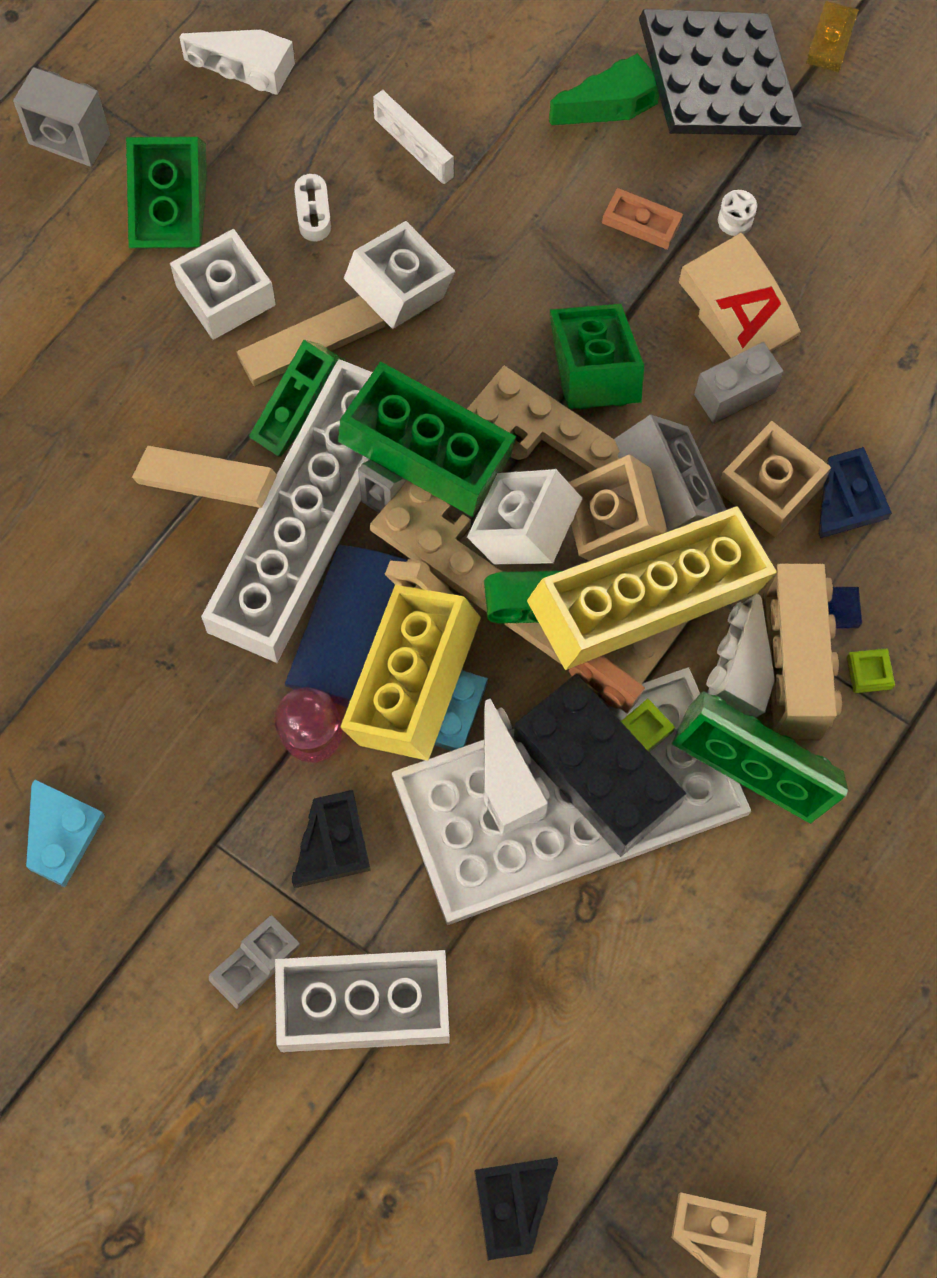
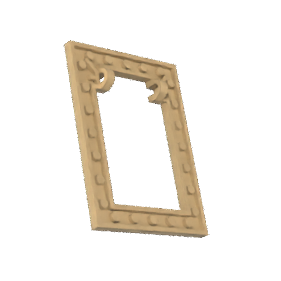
[370,365,688,685]

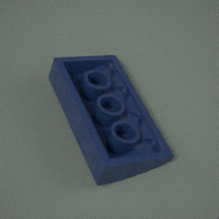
[285,545,407,708]

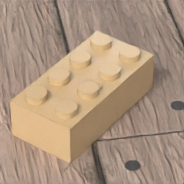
[764,564,842,740]

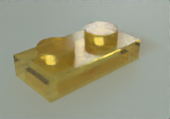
[806,1,858,72]

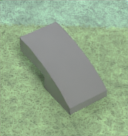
[208,915,300,1009]

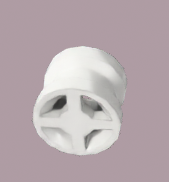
[718,190,758,236]

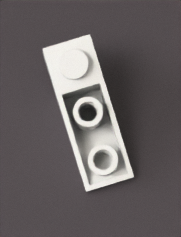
[179,30,295,95]
[706,594,775,718]
[484,699,550,836]

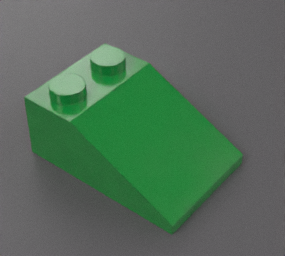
[126,137,207,248]
[550,304,644,409]

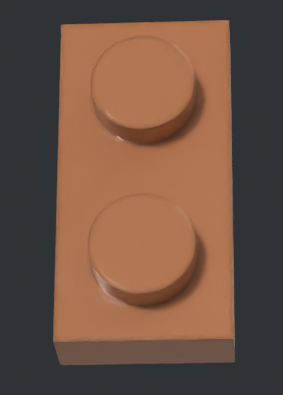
[602,188,683,250]
[569,655,645,714]

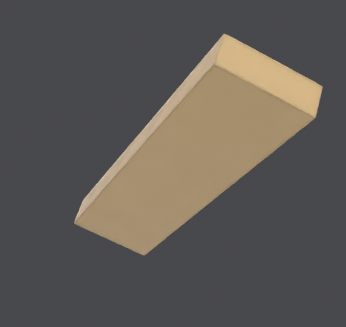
[237,296,385,386]
[132,446,277,508]

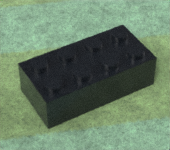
[513,673,687,857]

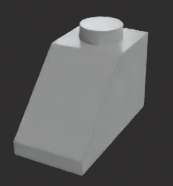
[358,460,407,513]

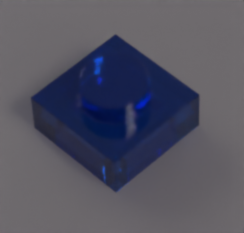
[828,587,862,629]

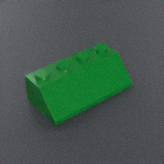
[671,691,848,824]

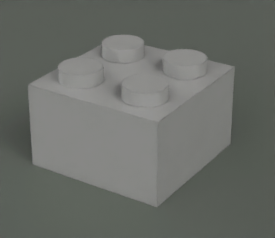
[13,67,110,167]

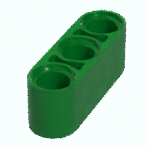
[484,571,562,624]

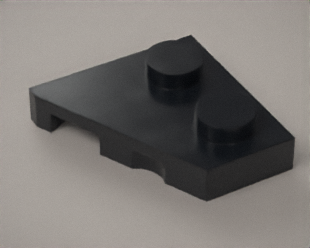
[292,790,371,888]
[474,1157,558,1261]

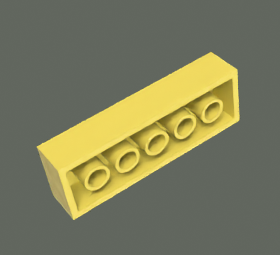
[527,506,777,670]

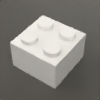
[344,221,455,329]
[170,229,276,340]
[467,469,582,564]

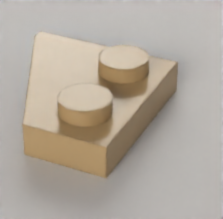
[671,1193,767,1278]

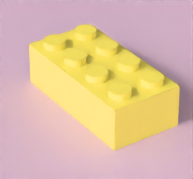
[340,585,481,761]

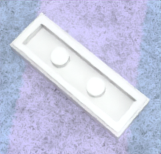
[373,90,454,184]

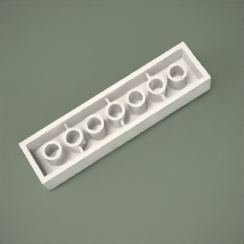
[201,359,373,663]

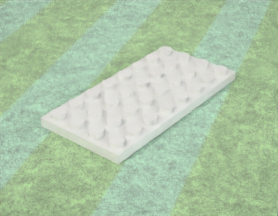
[392,667,751,925]

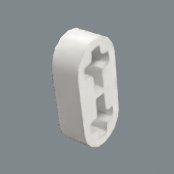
[294,174,331,242]

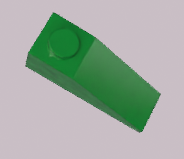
[249,340,349,457]

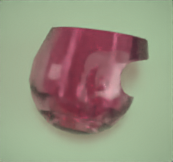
[274,687,342,763]

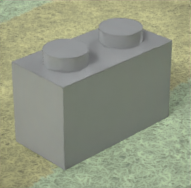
[694,342,783,424]

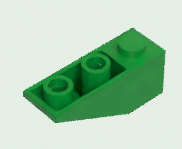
[549,53,659,125]

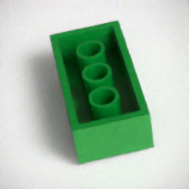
[338,361,516,517]

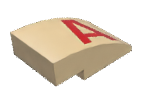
[679,232,801,358]

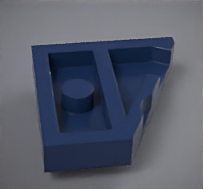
[818,447,892,539]

